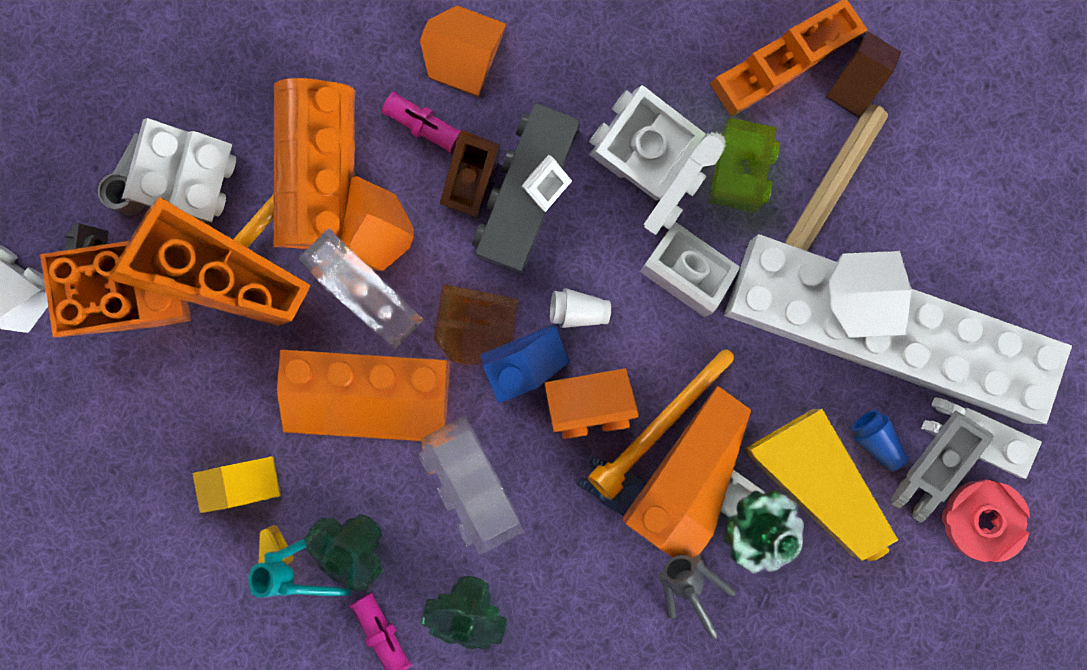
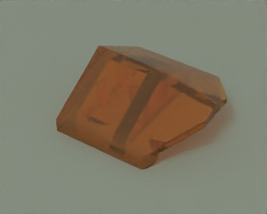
[433,284,518,365]

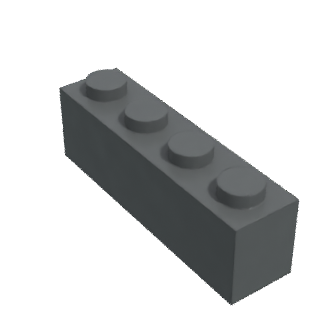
[472,103,580,275]

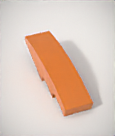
[710,0,868,117]

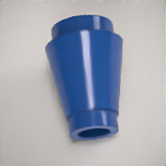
[851,409,909,471]

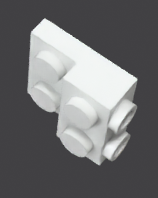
[589,85,705,201]
[122,118,236,222]

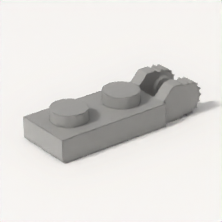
[890,410,994,523]

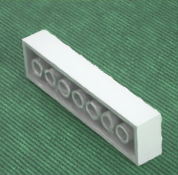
[724,234,1072,424]

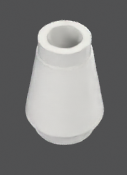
[550,288,611,328]

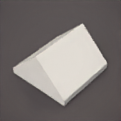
[640,222,740,318]

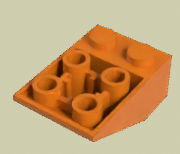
[40,241,191,338]

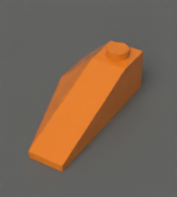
[621,386,751,558]

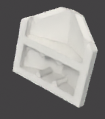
[828,251,911,338]

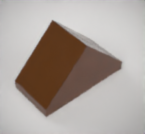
[826,31,901,118]

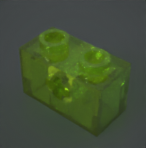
[708,118,780,213]

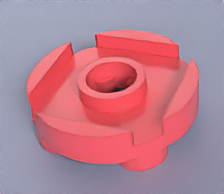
[942,479,1030,562]

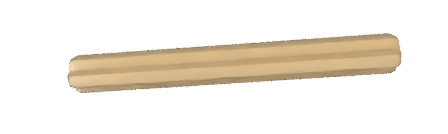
[785,104,888,251]

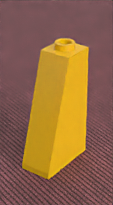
[744,409,898,561]

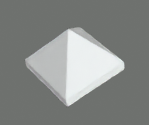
[521,155,572,212]

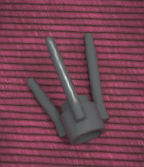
[658,555,736,639]

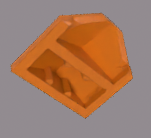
[420,5,507,97]
[338,176,414,271]

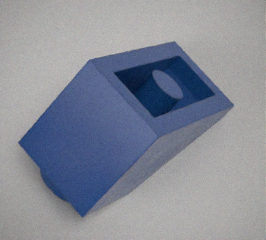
[480,324,570,403]

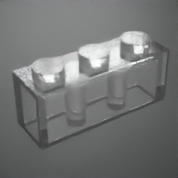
[298,228,424,349]
[418,415,524,555]

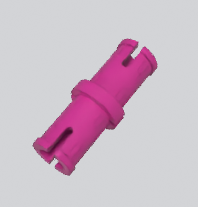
[382,91,461,154]
[349,592,412,670]

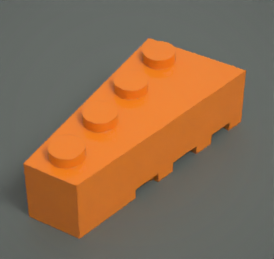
[107,197,311,326]

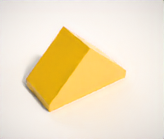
[192,456,281,513]

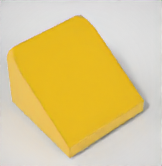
[258,525,295,565]

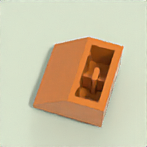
[544,368,639,439]

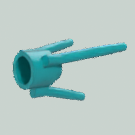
[248,534,352,598]

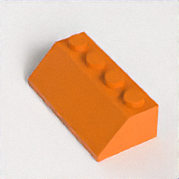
[277,350,450,443]

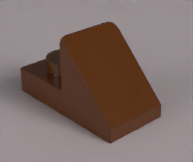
[440,130,500,218]

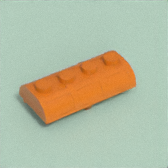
[273,78,355,251]

